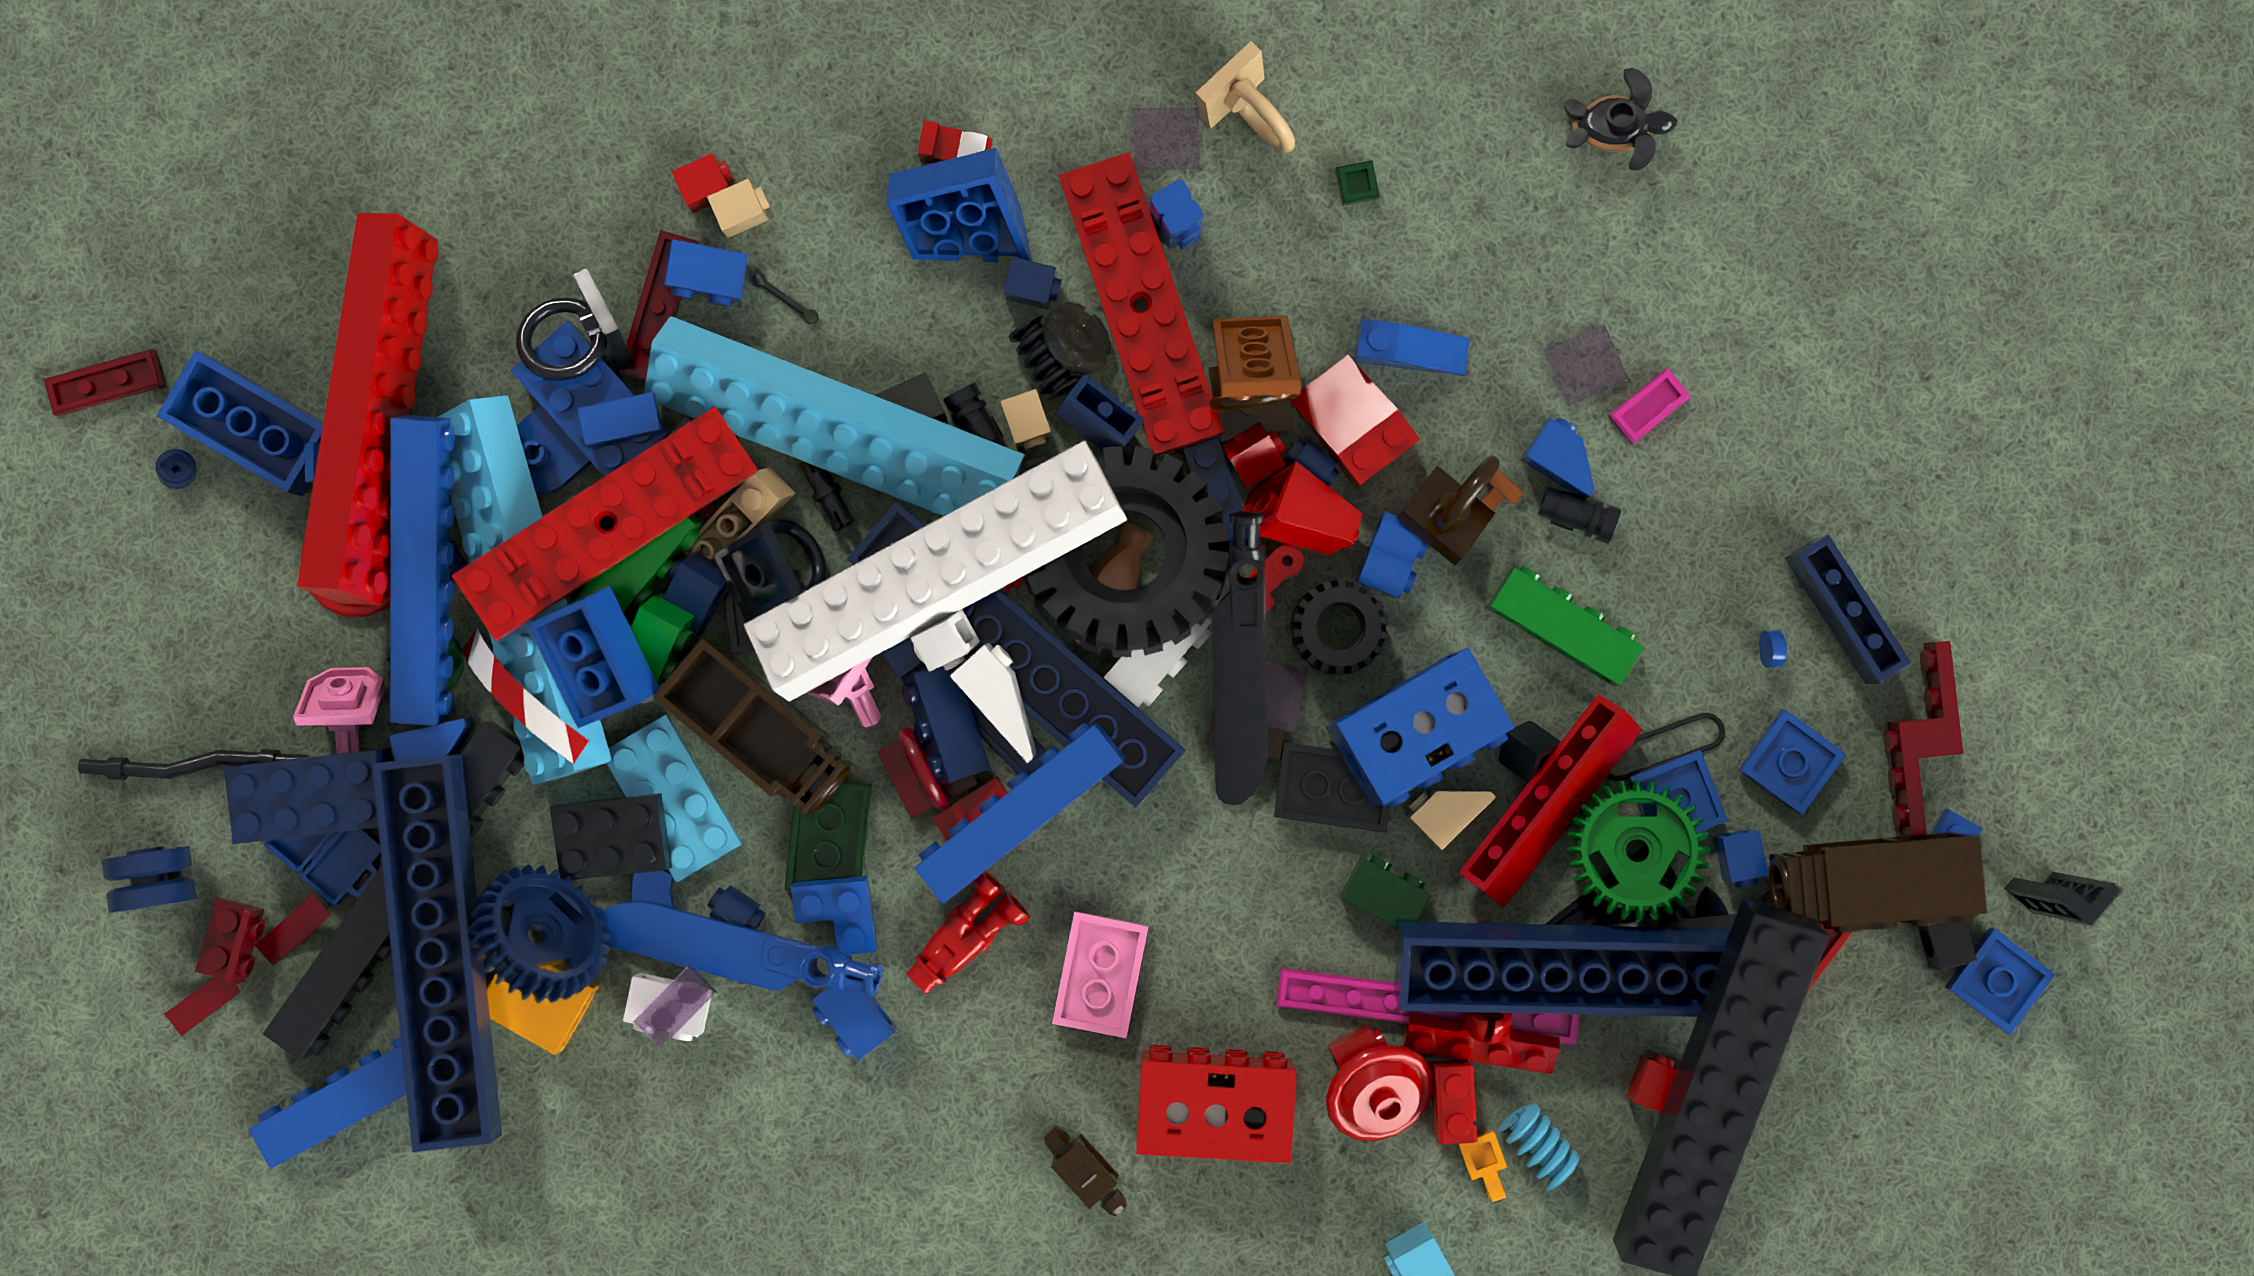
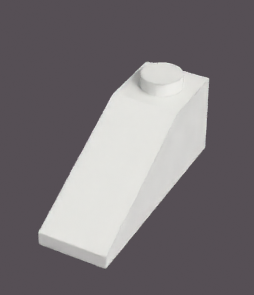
[950,643,1037,763]

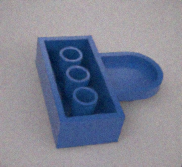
[510,320,670,494]

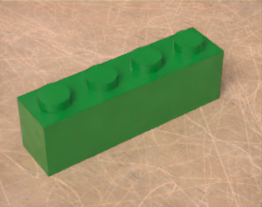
[572,514,704,624]
[1486,566,1644,686]

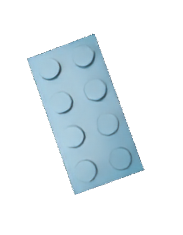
[606,715,744,883]

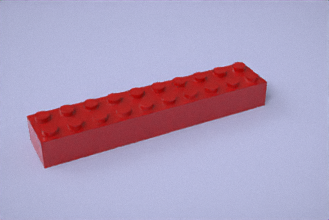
[297,213,438,606]

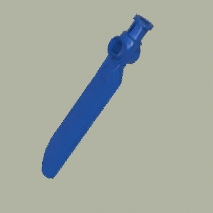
[598,901,883,997]

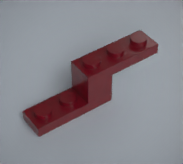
[1884,641,1963,836]

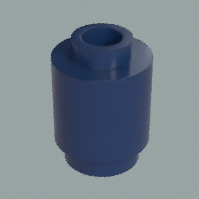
[1284,438,1340,487]
[707,885,766,930]

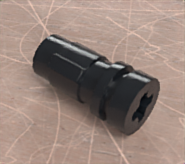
[943,383,1005,447]
[1538,487,1621,544]

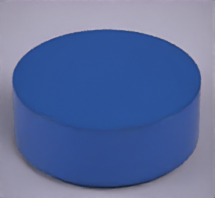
[1759,630,1787,668]

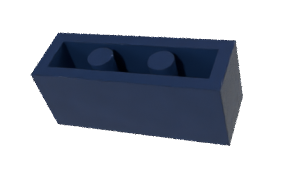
[902,665,991,786]

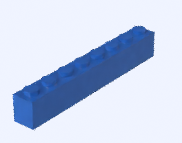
[390,415,455,726]

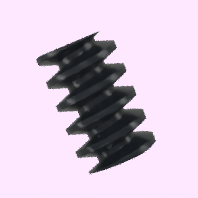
[1009,315,1083,400]

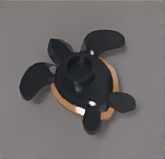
[1564,68,1678,171]

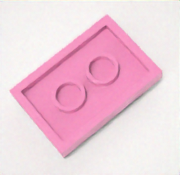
[1052,911,1149,1038]

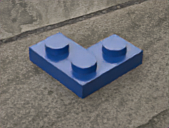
[791,876,878,955]

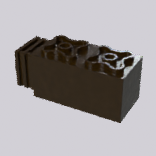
[652,638,853,815]
[1768,832,1987,933]

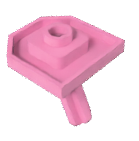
[806,658,881,728]
[293,667,385,754]

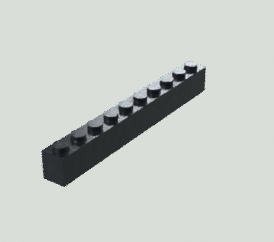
[263,721,525,1061]

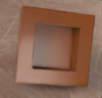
[1481,469,1524,511]

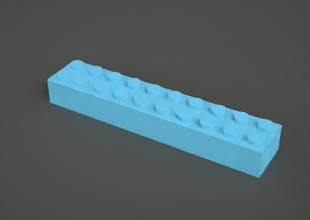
[644,316,1025,516]
[438,395,612,785]

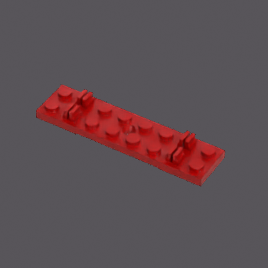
[1059,152,1224,457]
[452,406,759,641]

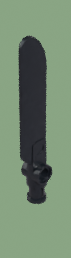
[1212,511,1268,805]

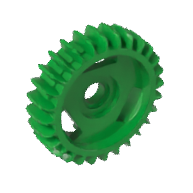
[1566,779,1711,922]

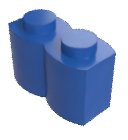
[1356,511,1429,599]

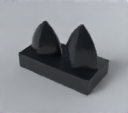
[1658,886,1736,928]

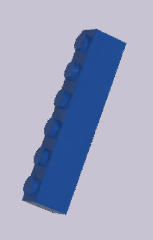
[914,722,1126,904]
[249,1037,406,1169]

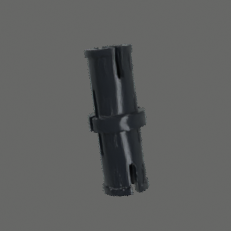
[799,461,855,532]

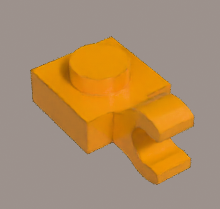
[1458,1130,1508,1202]

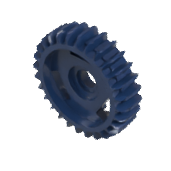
[468,865,611,1004]

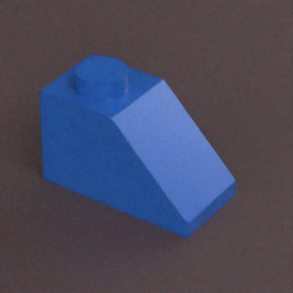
[1521,418,1595,499]
[389,718,475,761]

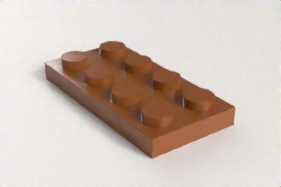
[1213,316,1300,400]

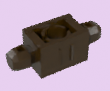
[1044,1126,1127,1217]

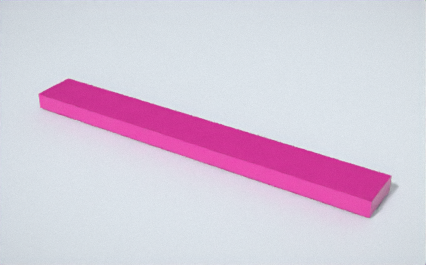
[1276,968,1580,1045]

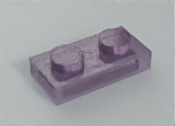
[633,965,717,1049]

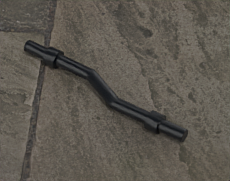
[78,749,309,780]

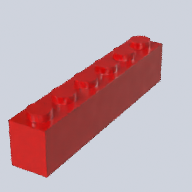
[1459,694,1643,908]

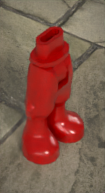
[906,871,1031,994]

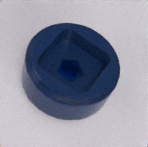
[156,449,196,489]

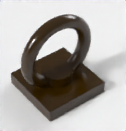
[1208,366,1299,442]
[1397,455,1500,566]

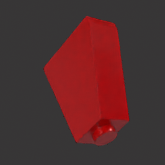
[1242,461,1363,555]

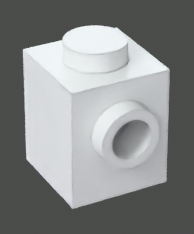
[911,609,980,672]

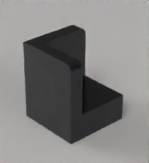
[1498,721,1561,783]

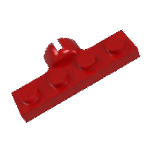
[1402,1012,1560,1074]

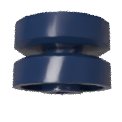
[101,846,197,913]

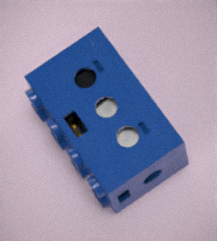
[1325,648,1515,808]

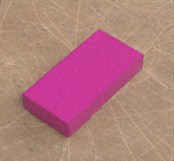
[1608,368,1691,445]

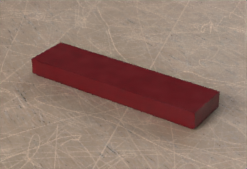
[618,230,698,382]

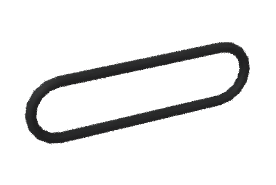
[1607,713,1725,781]

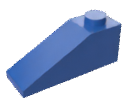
[1354,319,1469,376]

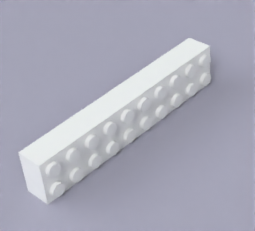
[744,441,1127,702]

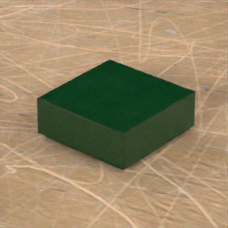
[1335,160,1380,206]

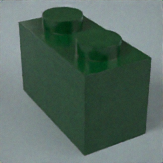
[1340,854,1431,928]

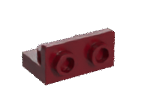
[195,898,265,985]

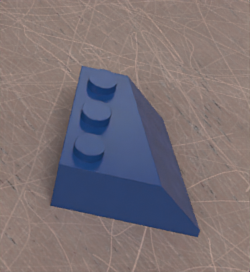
[886,148,1031,262]

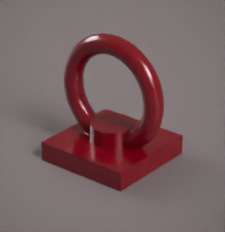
[877,727,979,818]

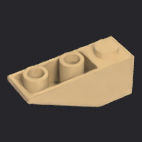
[682,467,796,564]

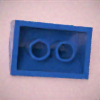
[527,586,660,728]

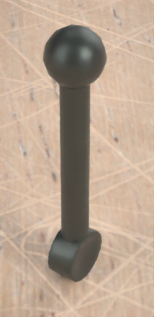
[752,273,819,325]

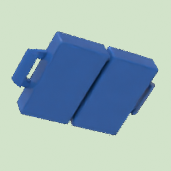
[264,829,381,905]

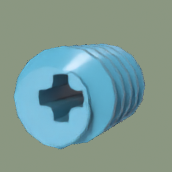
[1498,1103,1580,1191]

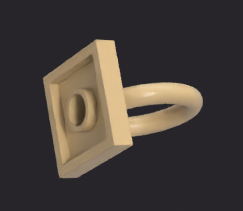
[1196,41,1295,153]

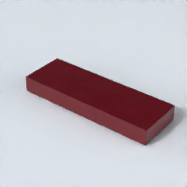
[44,349,166,417]

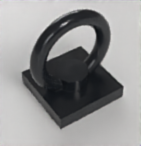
[516,268,634,381]
[713,519,827,623]

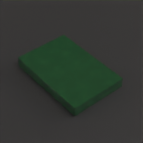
[784,781,872,890]

